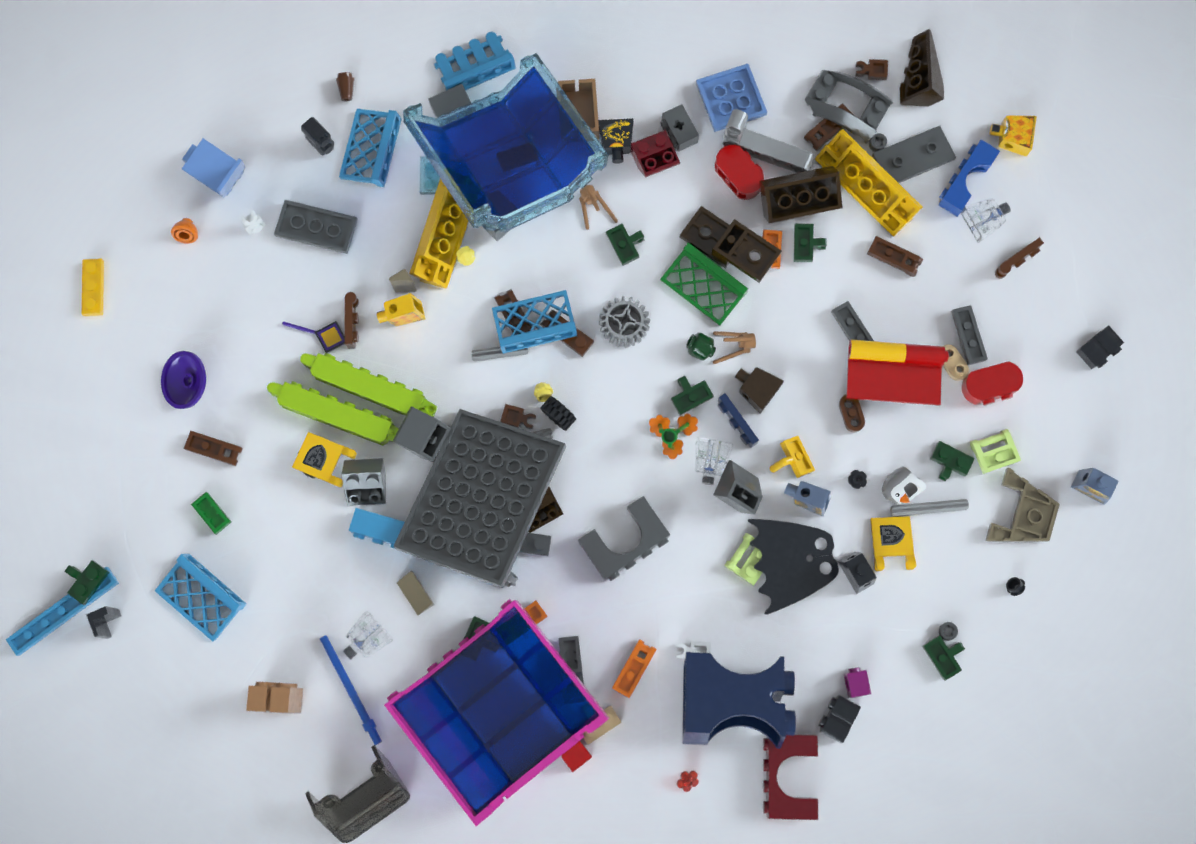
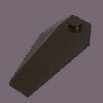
[900,29,944,107]

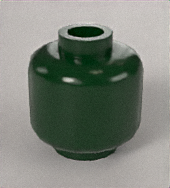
[686,332,716,361]

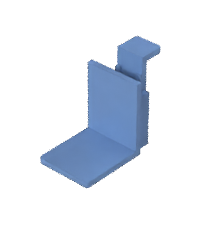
[182,138,245,197]

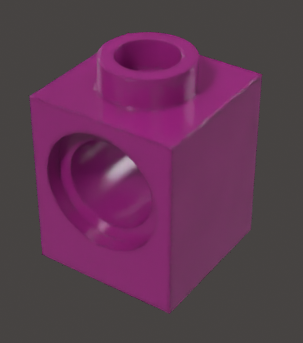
[843,667,871,698]

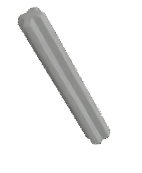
[890,499,969,517]

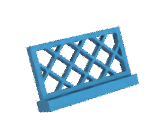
[339,109,402,187]
[492,290,577,354]
[155,554,247,642]

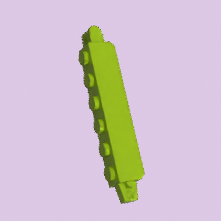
[300,353,438,417]
[266,381,399,446]

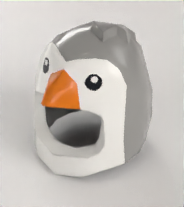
[882,466,926,505]

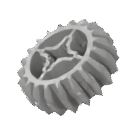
[599,296,650,348]

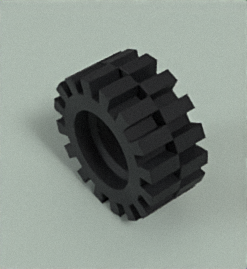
[540,396,576,431]

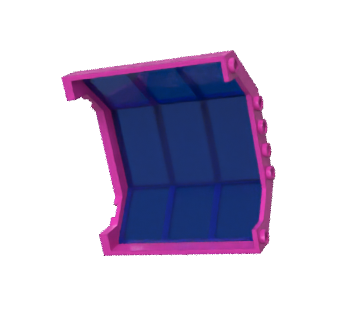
[384,599,609,826]

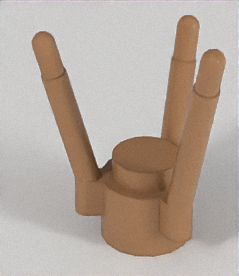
[579,185,618,230]
[713,331,756,364]

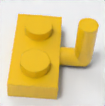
[770,436,815,478]

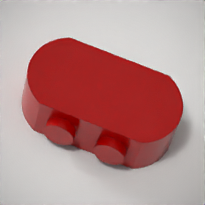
[715,145,764,200]
[961,361,1023,406]

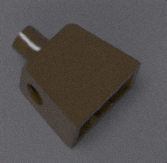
[735,367,784,414]

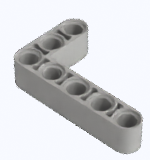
[722,109,815,173]

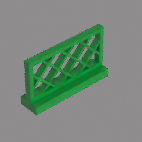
[660,243,748,326]

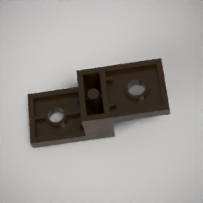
[679,206,782,283]

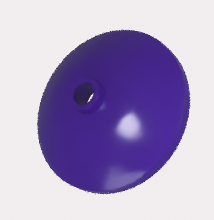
[161,351,206,409]

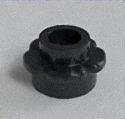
[848,470,867,489]
[1006,577,1026,596]

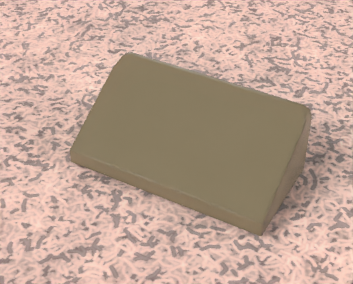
[389,269,417,292]
[397,571,435,616]

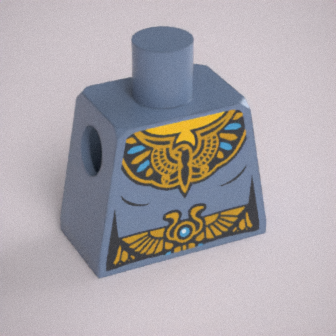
[1071,468,1119,505]
[784,481,831,516]

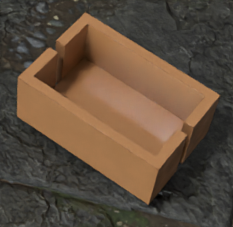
[558,79,599,142]
[246,682,303,713]

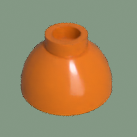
[171,218,198,244]

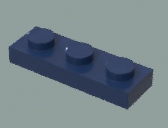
[717,393,759,448]

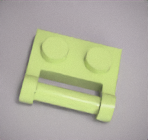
[970,429,1021,474]
[724,533,763,586]

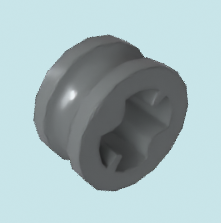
[869,133,887,152]
[938,622,958,641]

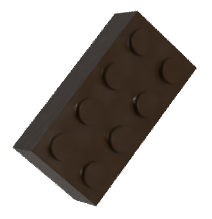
[759,166,843,223]

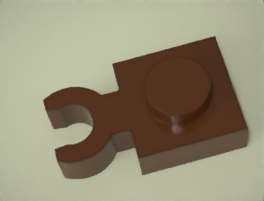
[855,59,888,80]
[500,404,536,429]

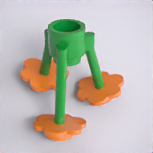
[649,413,698,459]

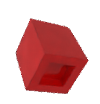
[561,741,592,772]

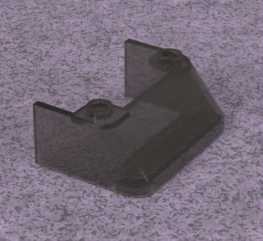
[305,745,410,843]

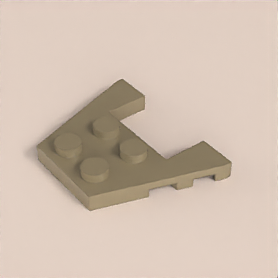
[985,468,1060,542]

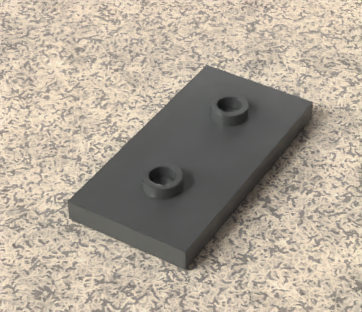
[872,126,956,183]
[274,200,358,254]

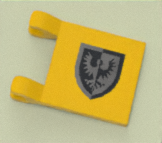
[292,432,357,488]
[870,516,916,571]

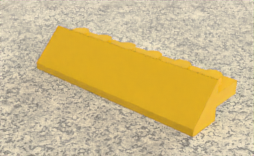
[815,129,923,237]
[409,169,480,288]

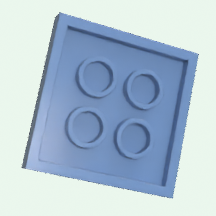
[696,64,767,132]

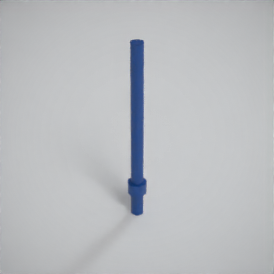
[320,635,382,746]

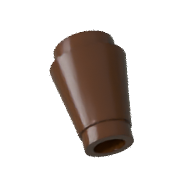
[336,72,354,101]

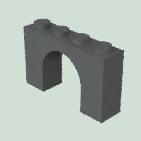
[578,496,670,581]

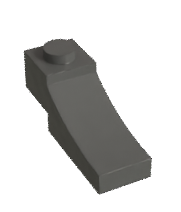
[559,636,586,703]

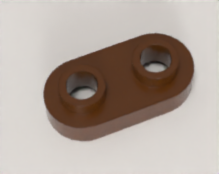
[839,395,865,433]

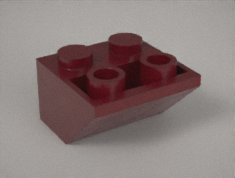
[631,130,680,178]

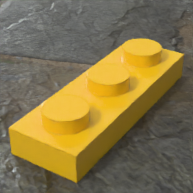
[81,259,104,316]

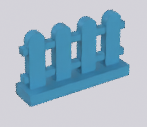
[434,32,516,91]

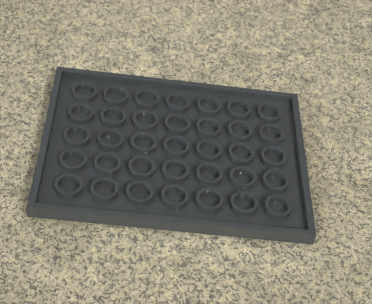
[393,409,566,588]

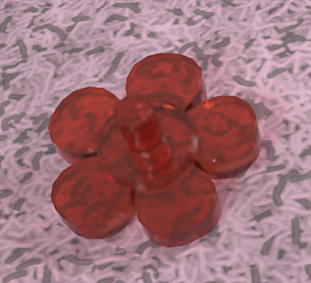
[677,770,699,792]

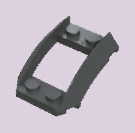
[805,70,893,144]

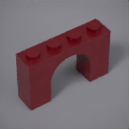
[763,735,818,820]

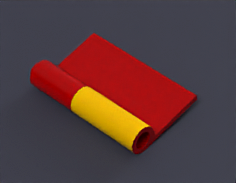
[846,340,949,406]

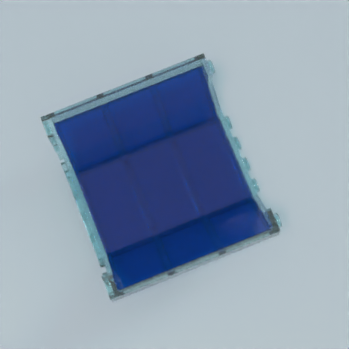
[403,53,609,232]

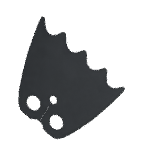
[748,519,839,615]

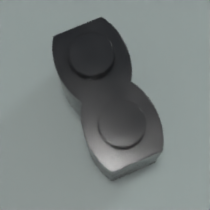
[301,117,334,155]
[1076,325,1124,369]
[818,695,861,743]

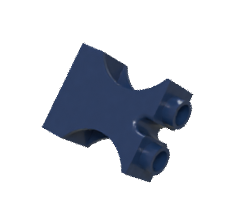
[682,652,796,749]

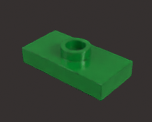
[191,492,232,535]

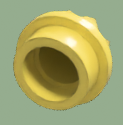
[456,246,475,266]
[534,382,553,402]

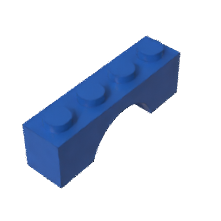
[938,140,1000,217]

